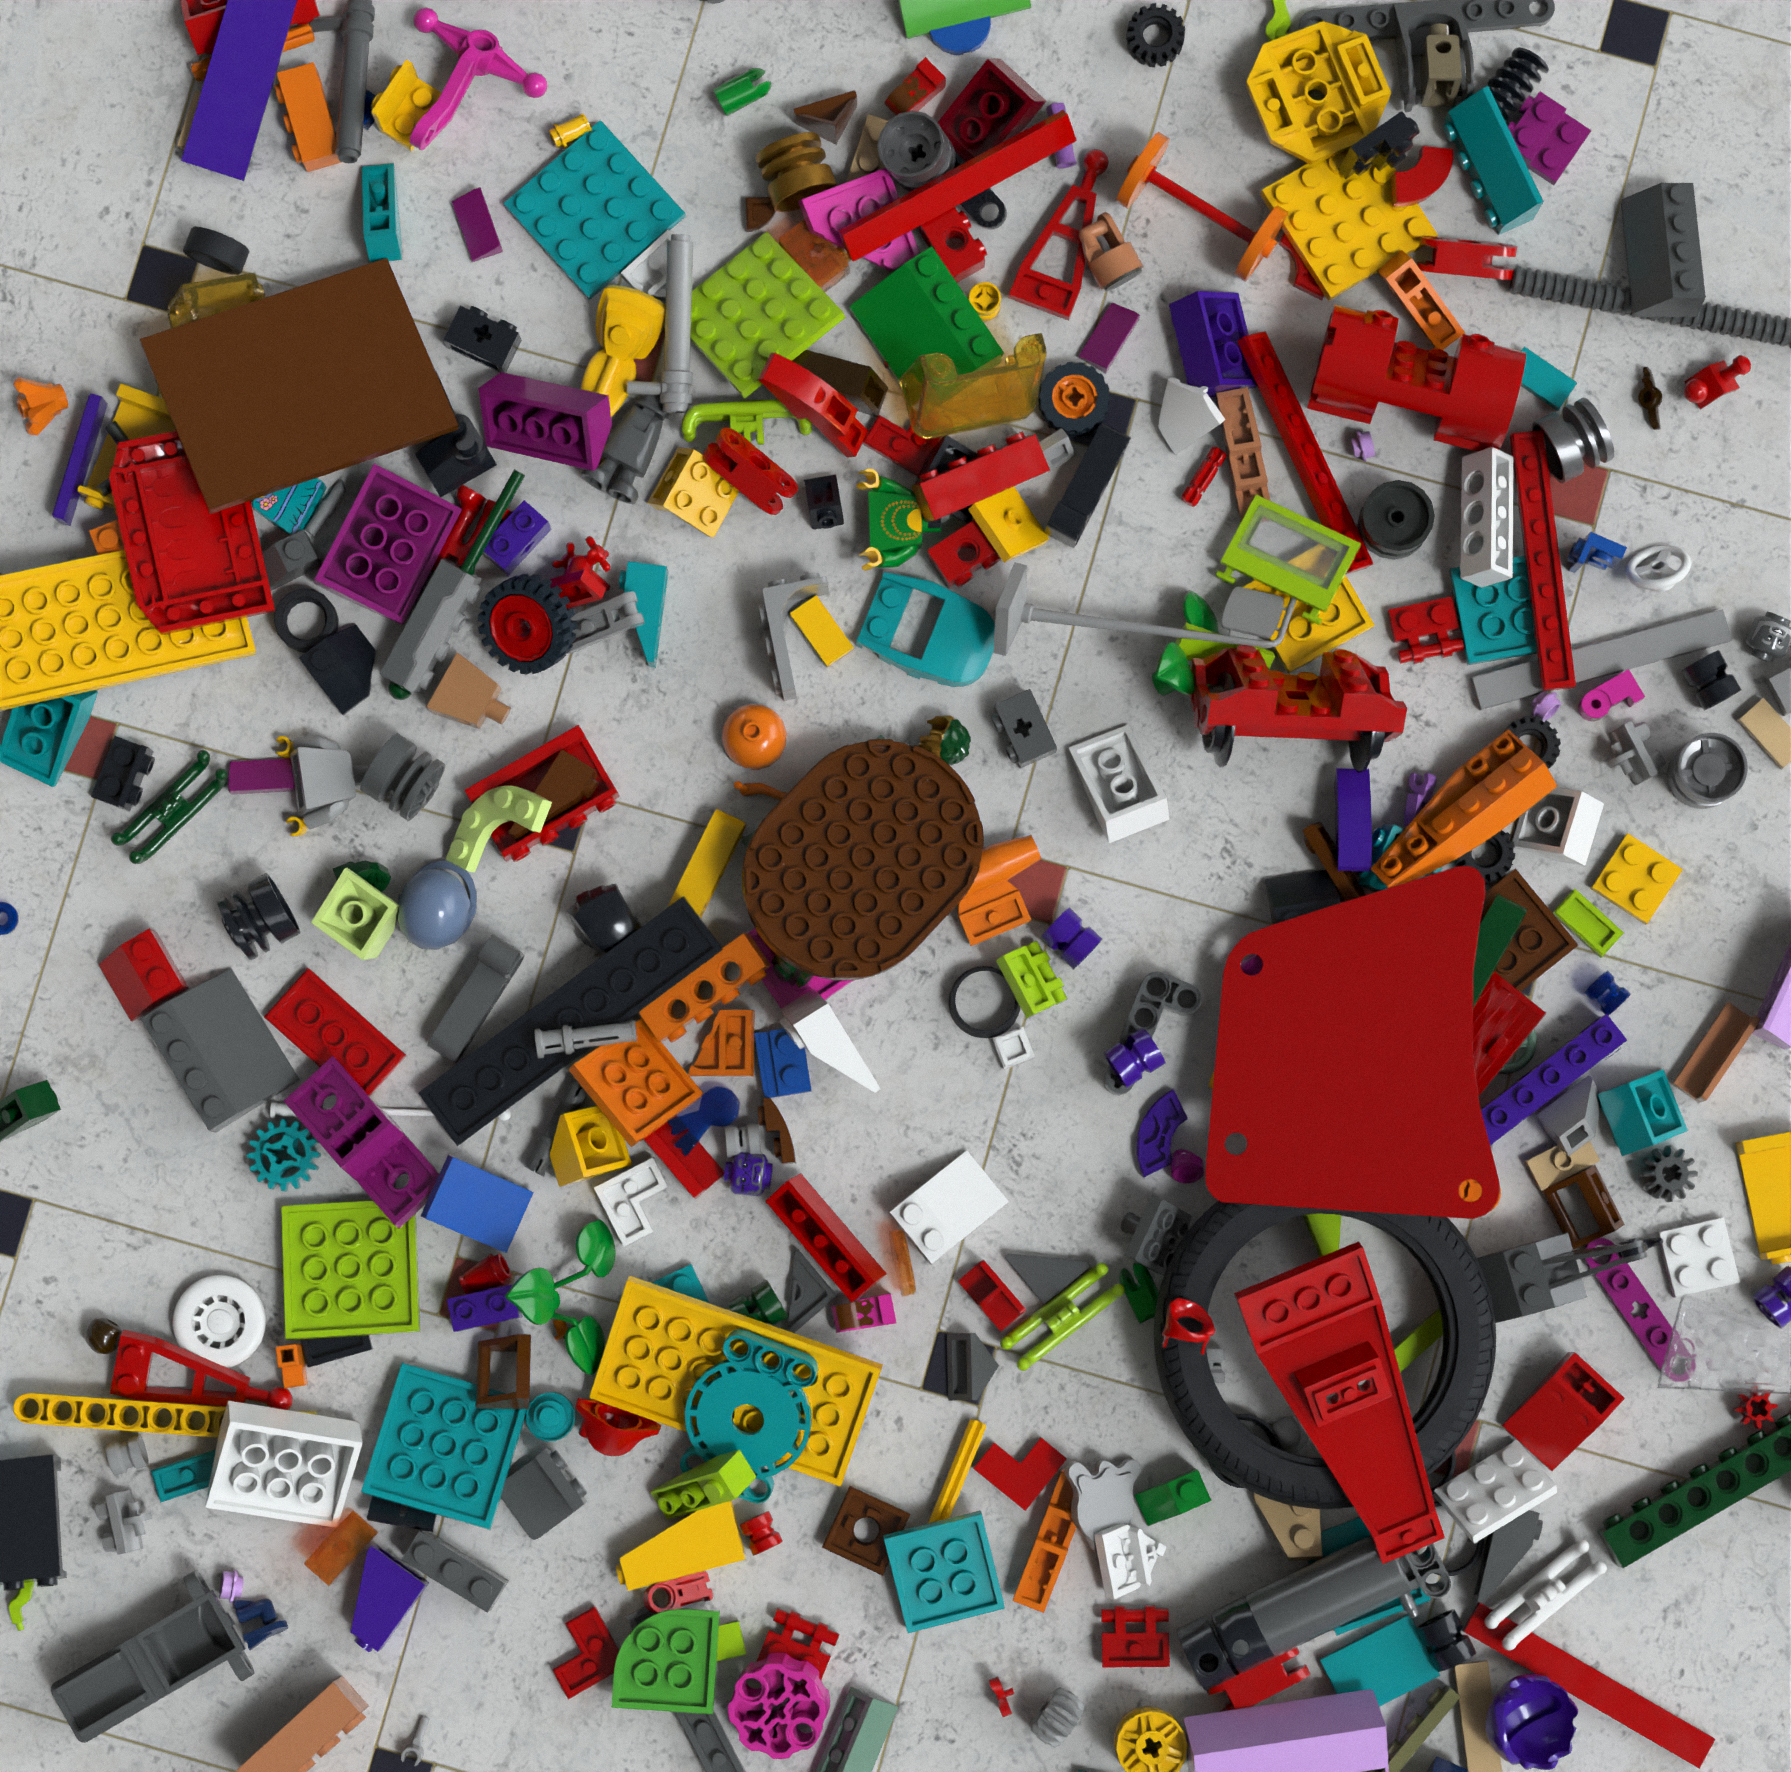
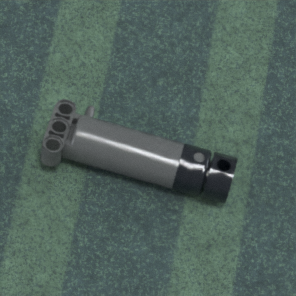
[1176,1535,1451,1691]

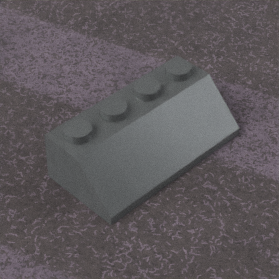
[1621,183,1706,317]

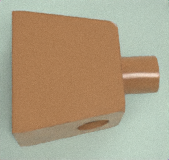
[426,653,511,729]

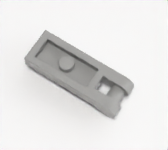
[567,591,645,654]

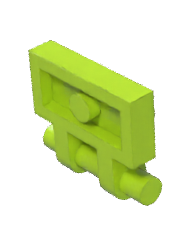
[996,941,1068,1019]

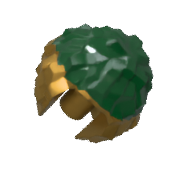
[919,715,971,766]

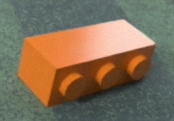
[274,62,342,172]

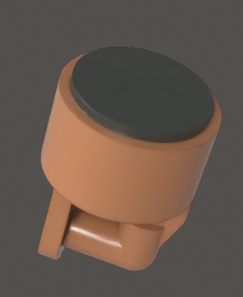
[1079,212,1144,291]

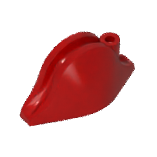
[576,1398,661,1456]

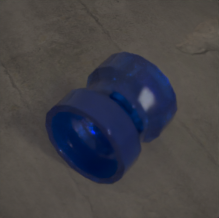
[1584,970,1631,1016]

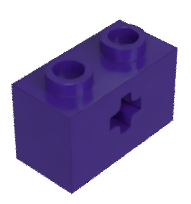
[483,500,552,576]
[447,1284,523,1332]

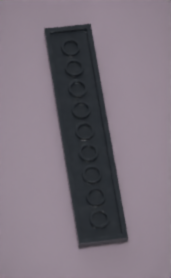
[418,896,723,1146]

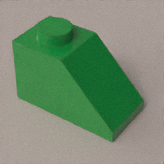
[1134,1468,1212,1526]

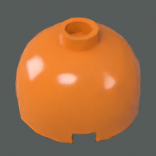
[722,704,787,770]

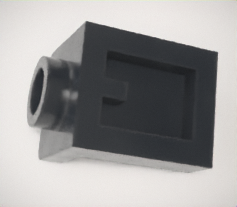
[804,474,844,530]

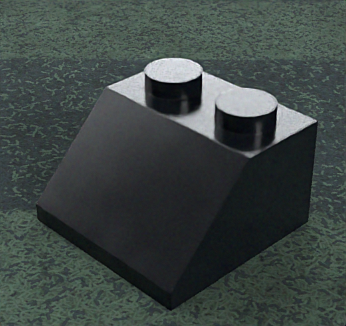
[1265,869,1340,925]

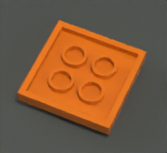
[569,1018,704,1147]

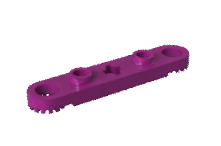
[1584,1238,1695,1382]

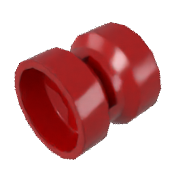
[739,1511,783,1556]

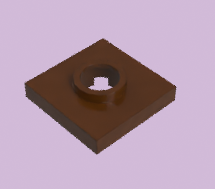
[822,1486,910,1576]

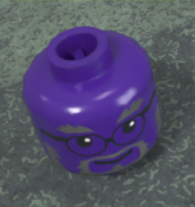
[724,1152,773,1197]

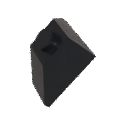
[299,625,376,716]

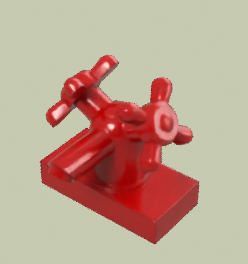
[549,536,611,609]

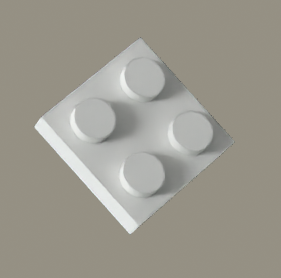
[1657,1217,1740,1297]

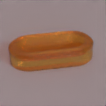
[889,1229,916,1297]

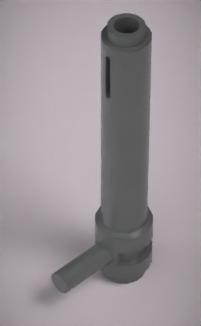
[311,0,375,163]

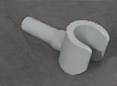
[401,1716,429,1766]

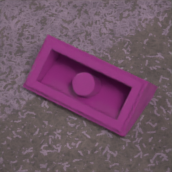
[452,187,503,262]
[1078,303,1140,374]
[228,758,295,795]

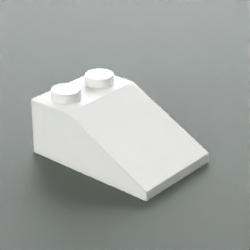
[1068,724,1170,843]
[890,1151,1009,1265]

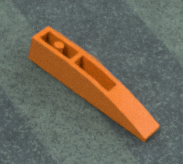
[1371,729,1557,888]

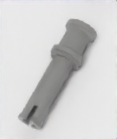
[534,1020,637,1059]

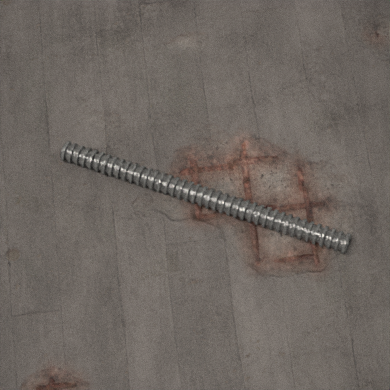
[1509,265,1791,348]

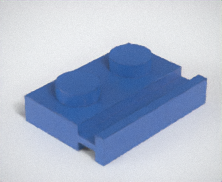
[754,1029,812,1098]

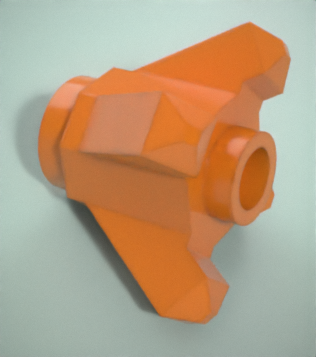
[13,377,68,436]

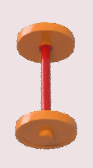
[1116,132,1288,282]

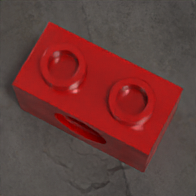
[919,207,987,283]
[927,519,1001,589]

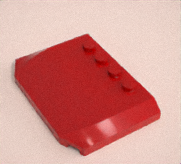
[109,431,275,635]

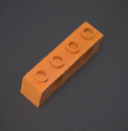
[639,933,772,1043]

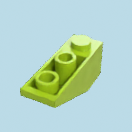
[650,1449,756,1519]

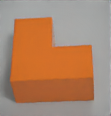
[276,1344,308,1388]

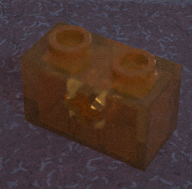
[779,219,851,292]

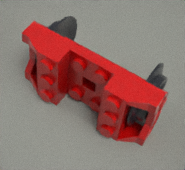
[1190,645,1407,773]

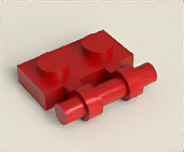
[1387,596,1464,664]
[1101,1605,1170,1668]
[756,1608,840,1683]

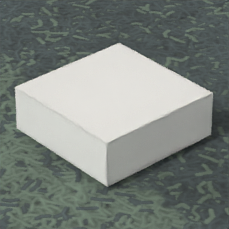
[992,1027,1035,1070]

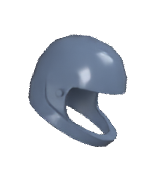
[397,861,477,950]

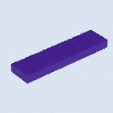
[52,393,108,526]

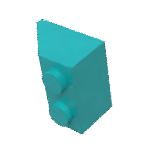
[1597,1069,1688,1156]

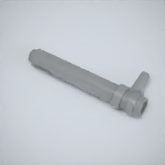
[627,234,693,413]

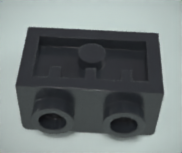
[91,736,155,812]

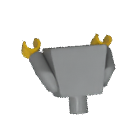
[275,736,369,837]

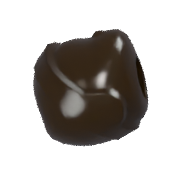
[85,1318,122,1354]

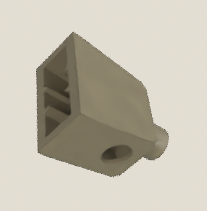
[1421,23,1462,107]

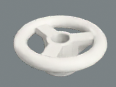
[1626,545,1691,592]

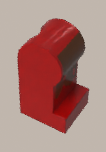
[884,57,946,116]

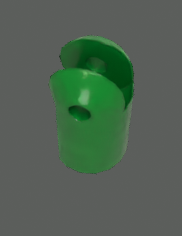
[713,68,771,116]
[1119,1263,1159,1324]

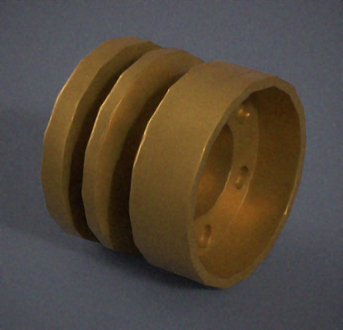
[756,132,837,212]

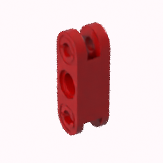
[1417,236,1517,280]
[702,427,798,515]
[1207,1647,1311,1712]

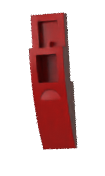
[758,353,868,458]

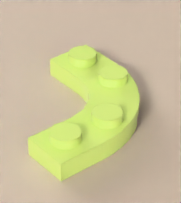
[445,786,552,873]

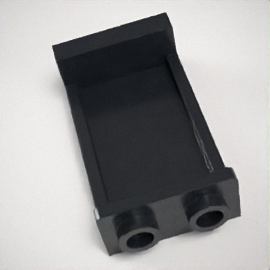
[0,1454,67,1591]

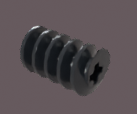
[1481,47,1549,121]

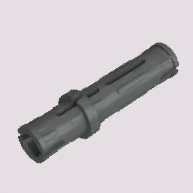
[525,1079,587,1177]

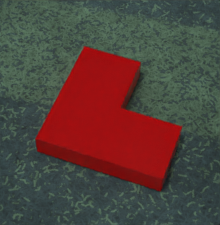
[862,407,951,477]
[973,1438,1067,1511]
[553,1606,620,1700]

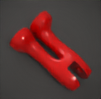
[431,485,512,572]

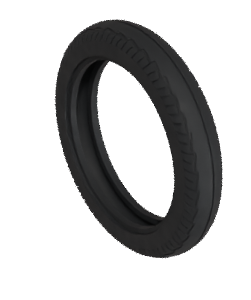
[1154,1200,1496,1509]

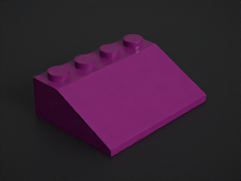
[314,464,462,625]

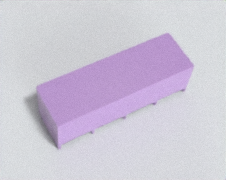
[1184,1689,1389,1772]

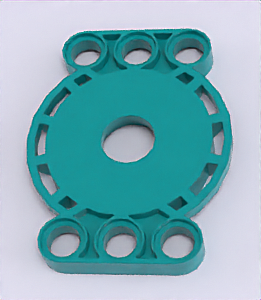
[680,1329,818,1504]

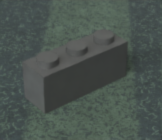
[402,1530,509,1613]

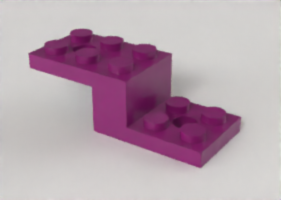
[284,1056,440,1228]

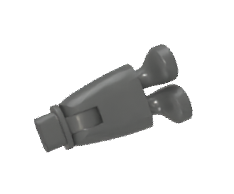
[581,395,666,505]

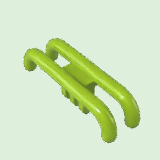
[681,399,812,445]
[1000,1263,1125,1371]

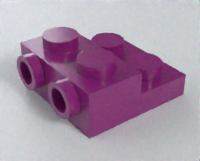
[1508,91,1591,185]

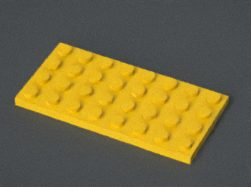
[0,550,256,711]
[589,1276,883,1487]

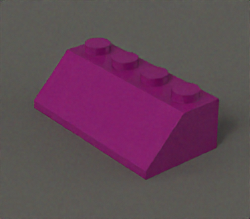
[478,372,612,471]

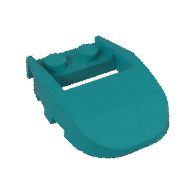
[856,572,995,687]

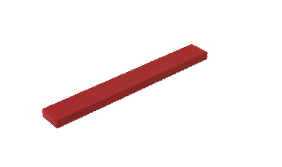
[838,110,1077,262]
[1237,331,1373,574]
[1509,430,1576,691]
[1462,1602,1715,1769]

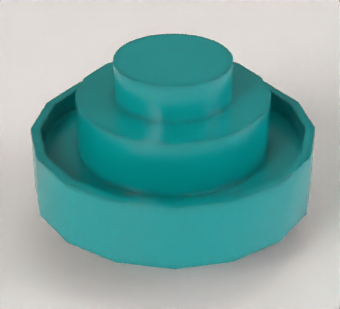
[526,1392,576,1441]

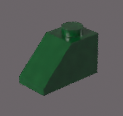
[0,1080,61,1142]

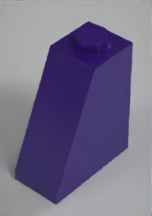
[351,1544,429,1652]

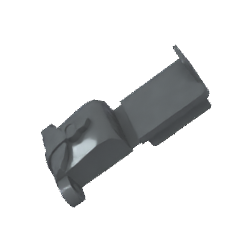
[51,1570,255,1743]

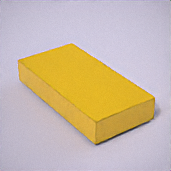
[790,595,854,668]

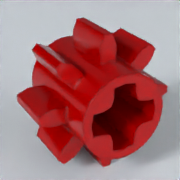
[1733,1387,1778,1429]

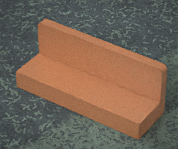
[1672,1002,1761,1103]

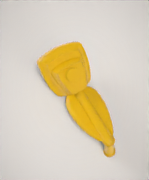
[580,285,666,417]

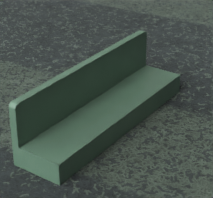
[815,1687,898,1772]

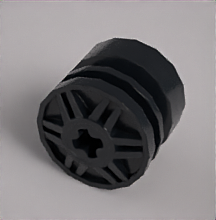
[217,873,300,960]

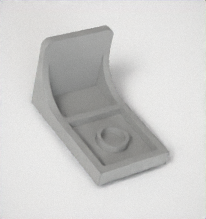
[758,573,829,701]

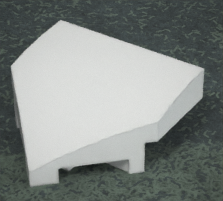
[620,230,672,298]
[1158,377,1226,455]
[1094,1523,1166,1599]

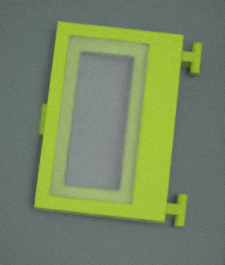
[1216,494,1361,625]

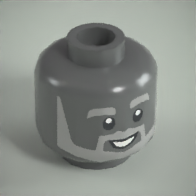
[1746,611,1791,662]

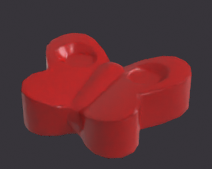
[989,1677,1015,1717]

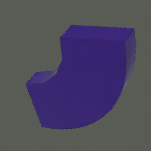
[1136,1089,1188,1178]

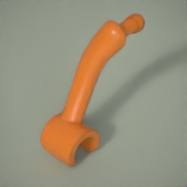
[734,781,787,800]

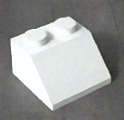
[1512,788,1604,866]

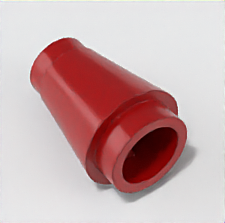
[459,1253,511,1294]

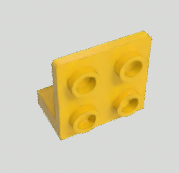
[371,59,442,151]
[647,447,739,537]

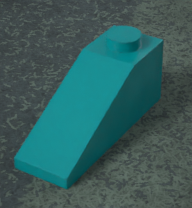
[362,163,402,263]
[619,561,669,668]

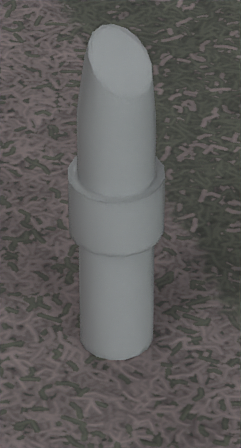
[304,480,346,537]

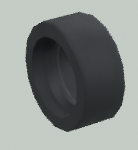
[183,226,250,275]
[274,588,339,653]

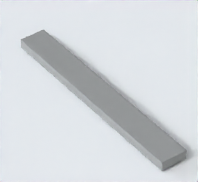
[1471,609,1732,710]

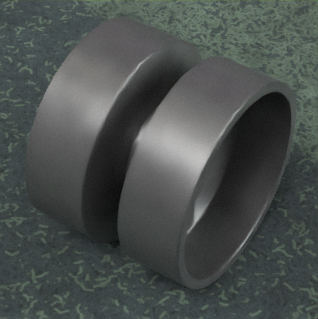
[1667,733,1748,809]

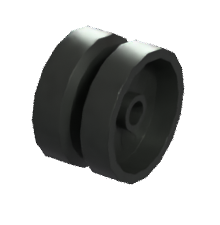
[1357,480,1435,560]

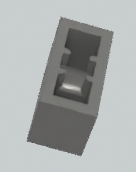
[991,689,1057,769]

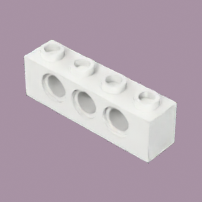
[1460,447,1513,588]

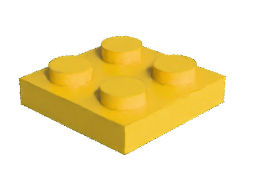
[1590,833,1683,925]

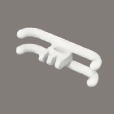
[1484,1540,1607,1651]

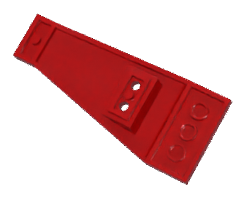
[1234,1241,1445,1564]

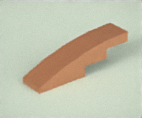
[1216,387,1271,522]

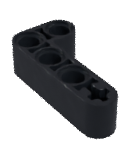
[1045,423,1131,548]

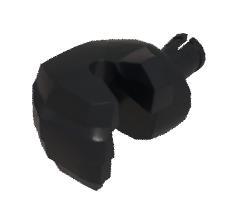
[567,884,642,954]

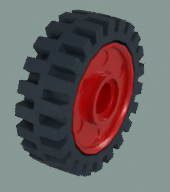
[478,574,577,675]

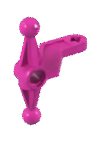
[409,7,547,151]

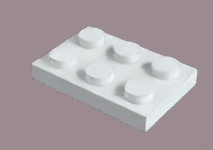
[1434,1440,1557,1543]

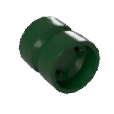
[727,1280,788,1326]

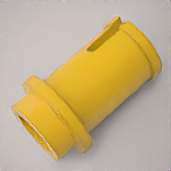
[548,113,592,148]

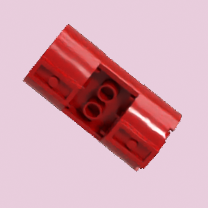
[1307,304,1526,452]

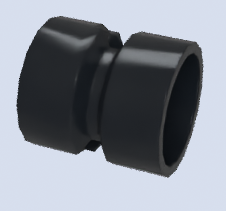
[1681,650,1742,711]
[1416,1609,1477,1672]

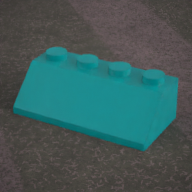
[1443,86,1544,235]

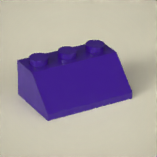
[1169,291,1258,397]

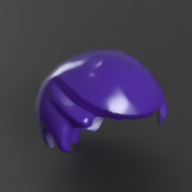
[1485,1674,1578,1770]

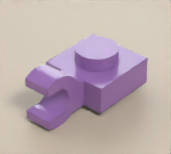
[1404,773,1437,827]

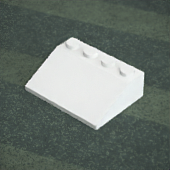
[779,989,881,1093]
[205,1401,363,1528]

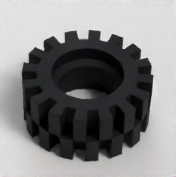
[1126,3,1185,67]
[1503,716,1561,769]
[1455,830,1516,884]

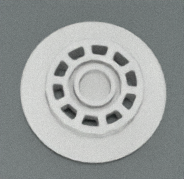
[173,1275,266,1368]

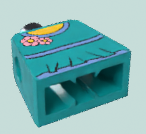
[252,478,327,536]

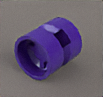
[1040,907,1103,970]
[1103,1027,1166,1088]
[1752,1266,1791,1329]

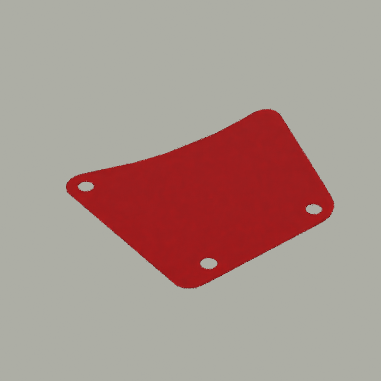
[1206,866,1500,1219]

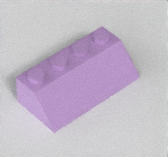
[1752,941,1791,1050]

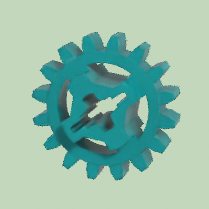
[247,1119,321,1192]

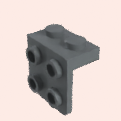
[501,1448,587,1540]

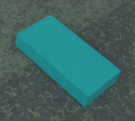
[1521,346,1577,411]

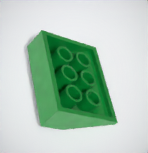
[849,246,1004,413]

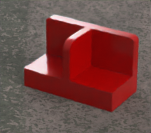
[958,1259,1026,1332]

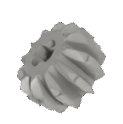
[1031,1687,1084,1748]

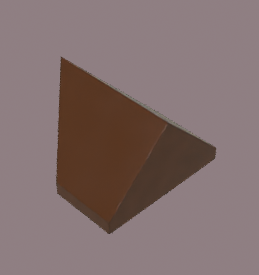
[793,90,857,145]

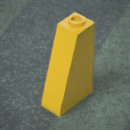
[616,1501,746,1591]

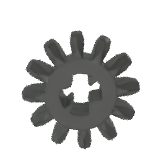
[1639,1145,1698,1202]

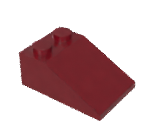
[937,58,1046,162]

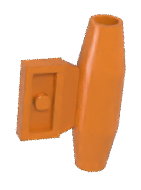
[958,835,1041,946]

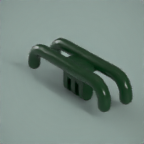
[111,750,229,864]

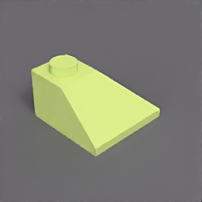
[311,868,399,960]

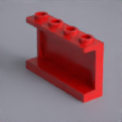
[465,725,620,862]

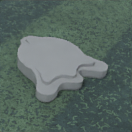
[1064,1459,1140,1552]

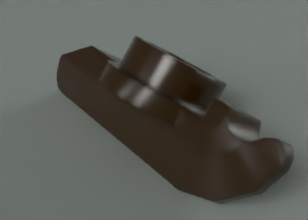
[1638,367,1662,430]

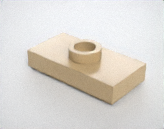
[1525,1141,1600,1191]

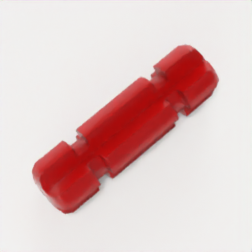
[1181,446,1227,507]

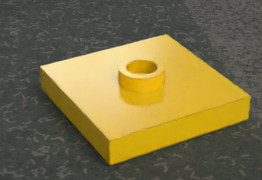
[968,486,1050,563]

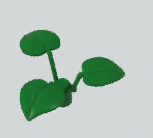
[1152,590,1218,696]
[505,1219,616,1375]

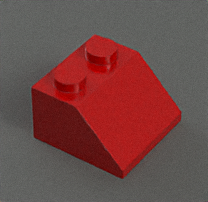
[99,928,189,1022]

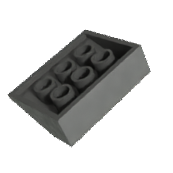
[140,969,300,1133]

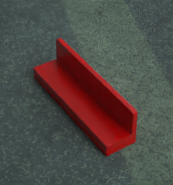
[644,1115,724,1199]

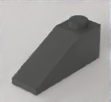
[1472,1510,1543,1604]

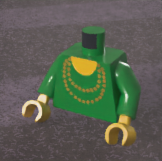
[857,469,941,571]

